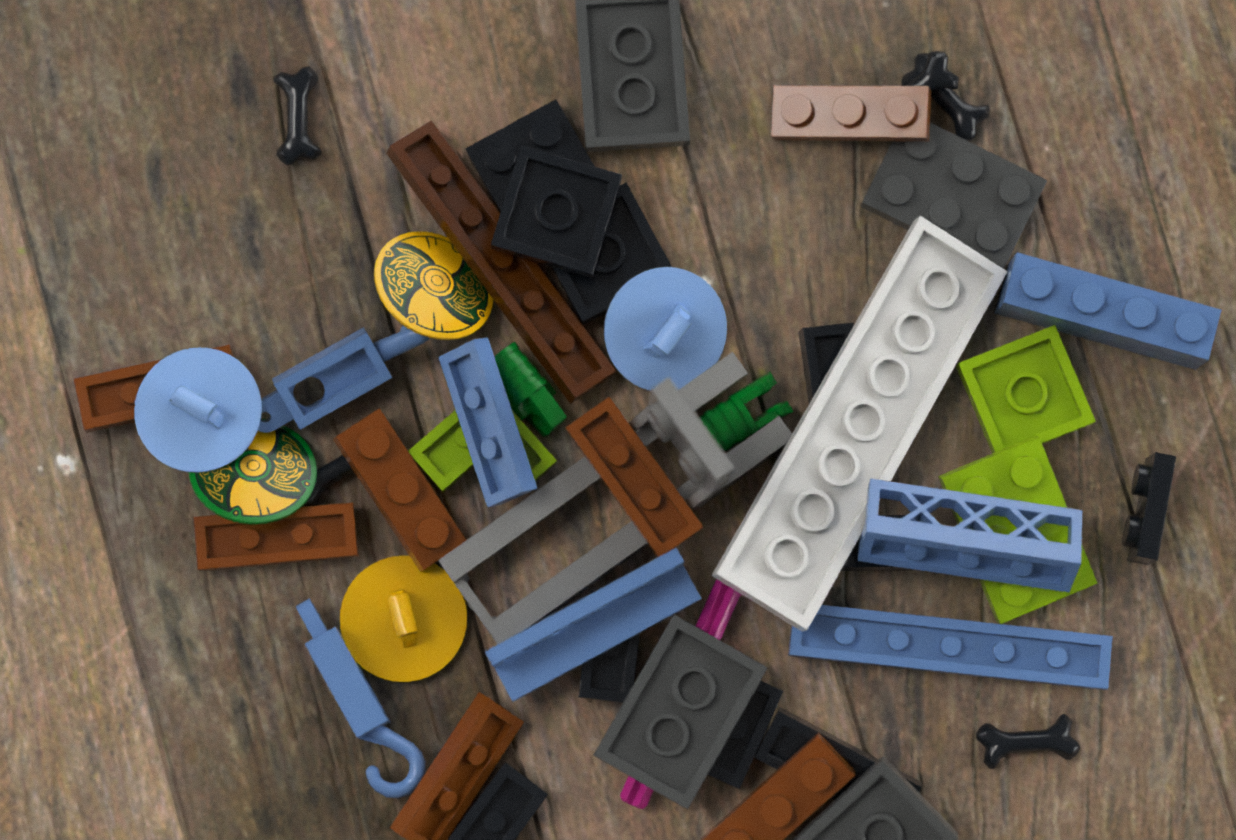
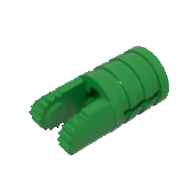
[698,372,794,452]

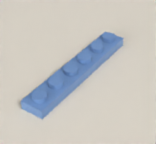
[788,605,1113,690]

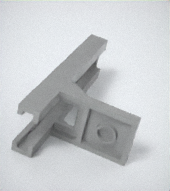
[438,352,792,645]

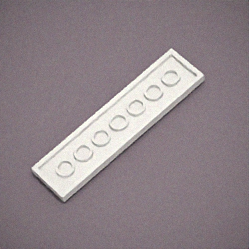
[711,216,1008,631]

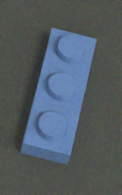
[438,337,538,508]

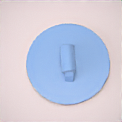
[604,267,727,391]
[134,347,262,473]

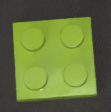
[956,325,1096,453]

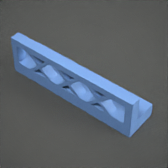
[857,478,1083,592]
[485,548,702,702]

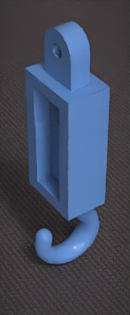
[258,326,431,433]
[296,598,426,799]

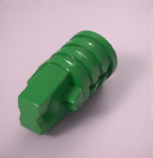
[494,342,567,437]

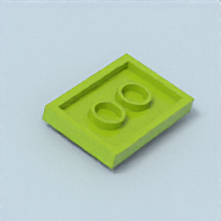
[938,436,1098,624]

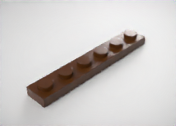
[386,121,616,404]

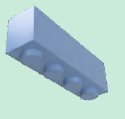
[995,252,1222,370]

